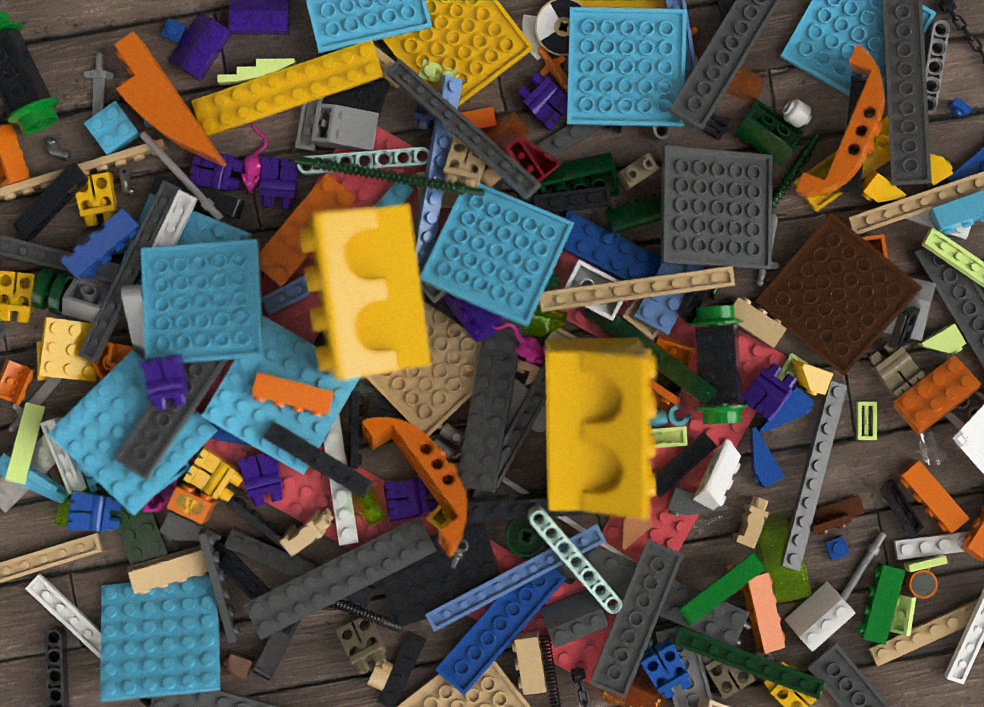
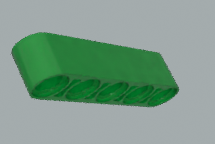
[678,552,765,626]

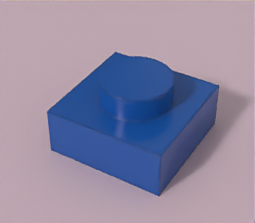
[161,18,187,45]
[947,98,972,117]
[824,535,850,561]

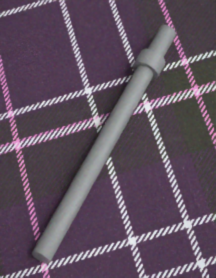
[139,131,224,221]
[840,531,887,601]

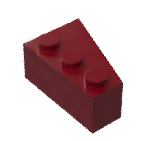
[495,127,562,182]

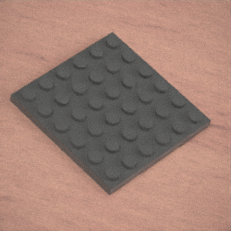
[661,145,773,270]

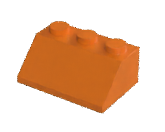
[0,124,30,188]

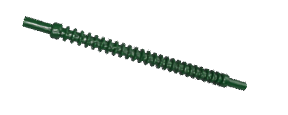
[710,133,821,294]
[294,156,485,196]

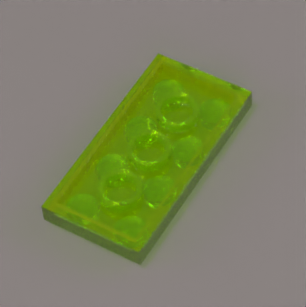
[758,521,812,604]

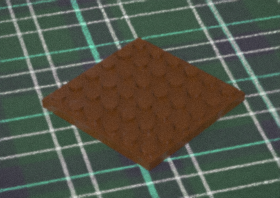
[755,212,923,376]

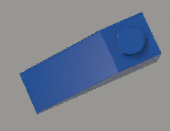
[757,386,814,433]
[749,426,785,488]

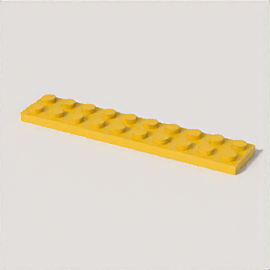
[191,40,384,137]

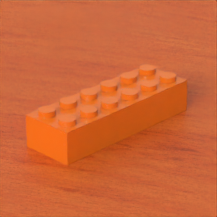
[259,173,357,287]

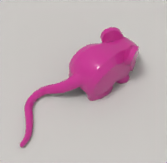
[242,122,267,194]
[493,323,545,365]
[143,470,189,513]

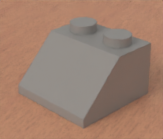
[62,277,112,323]

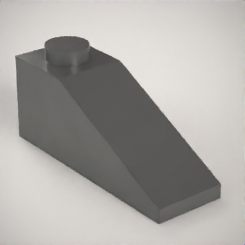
[665,486,730,517]
[159,510,224,541]

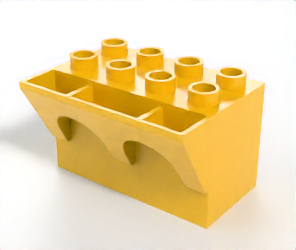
[299,204,431,380]
[545,337,656,519]

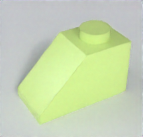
[917,324,967,355]

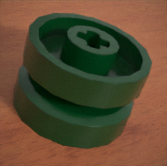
[31,267,74,315]
[505,518,548,558]

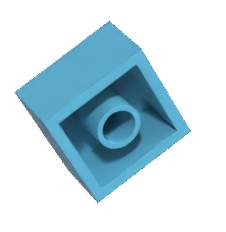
[84,101,141,155]

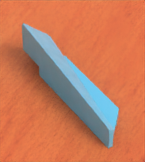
[0,451,70,504]

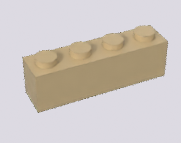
[127,545,208,594]

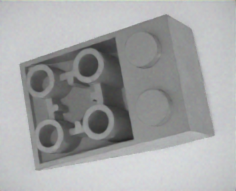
[311,103,379,151]

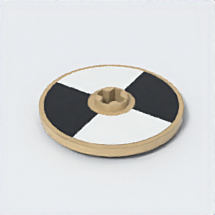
[535,0,585,56]

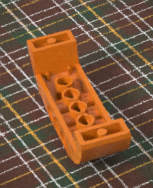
[796,44,885,198]
[362,417,467,558]

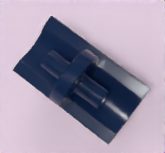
[414,103,434,129]

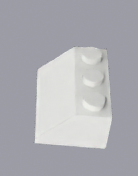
[564,260,623,321]
[693,440,741,510]
[784,581,856,652]

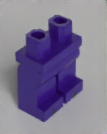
[517,73,568,132]
[189,153,245,192]
[259,156,300,210]
[140,353,189,410]
[742,363,797,423]
[238,453,284,507]
[383,478,438,522]

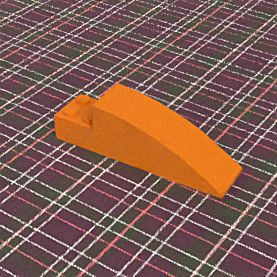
[114,31,227,167]

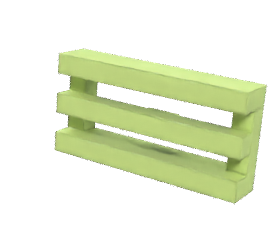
[856,402,877,440]
[904,554,948,572]

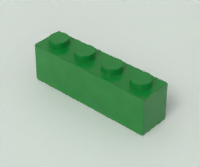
[858,562,905,645]

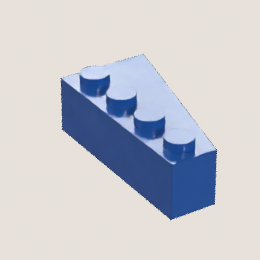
[60,208,141,279]

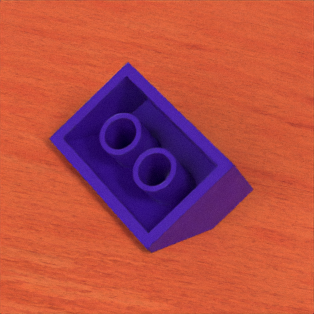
[229,0,290,35]
[168,13,232,82]
[443,293,505,342]

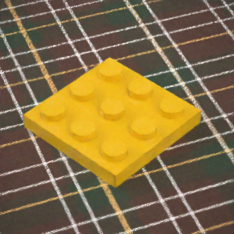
[37,317,97,382]

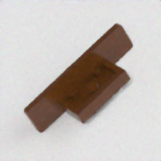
[787,495,865,535]

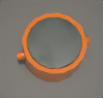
[905,568,938,599]

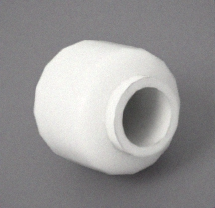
[782,99,812,128]

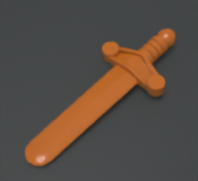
[538,47,568,96]

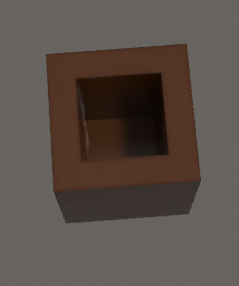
[223,650,254,679]

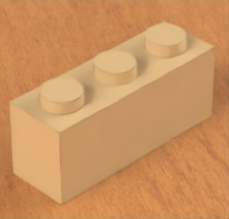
[731,296,787,348]
[512,631,547,695]

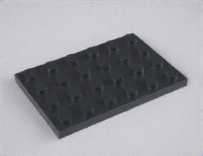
[380,521,501,628]

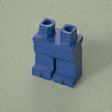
[67,490,122,532]
[640,637,691,699]

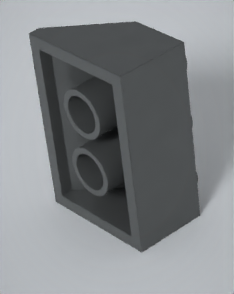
[540,589,609,648]

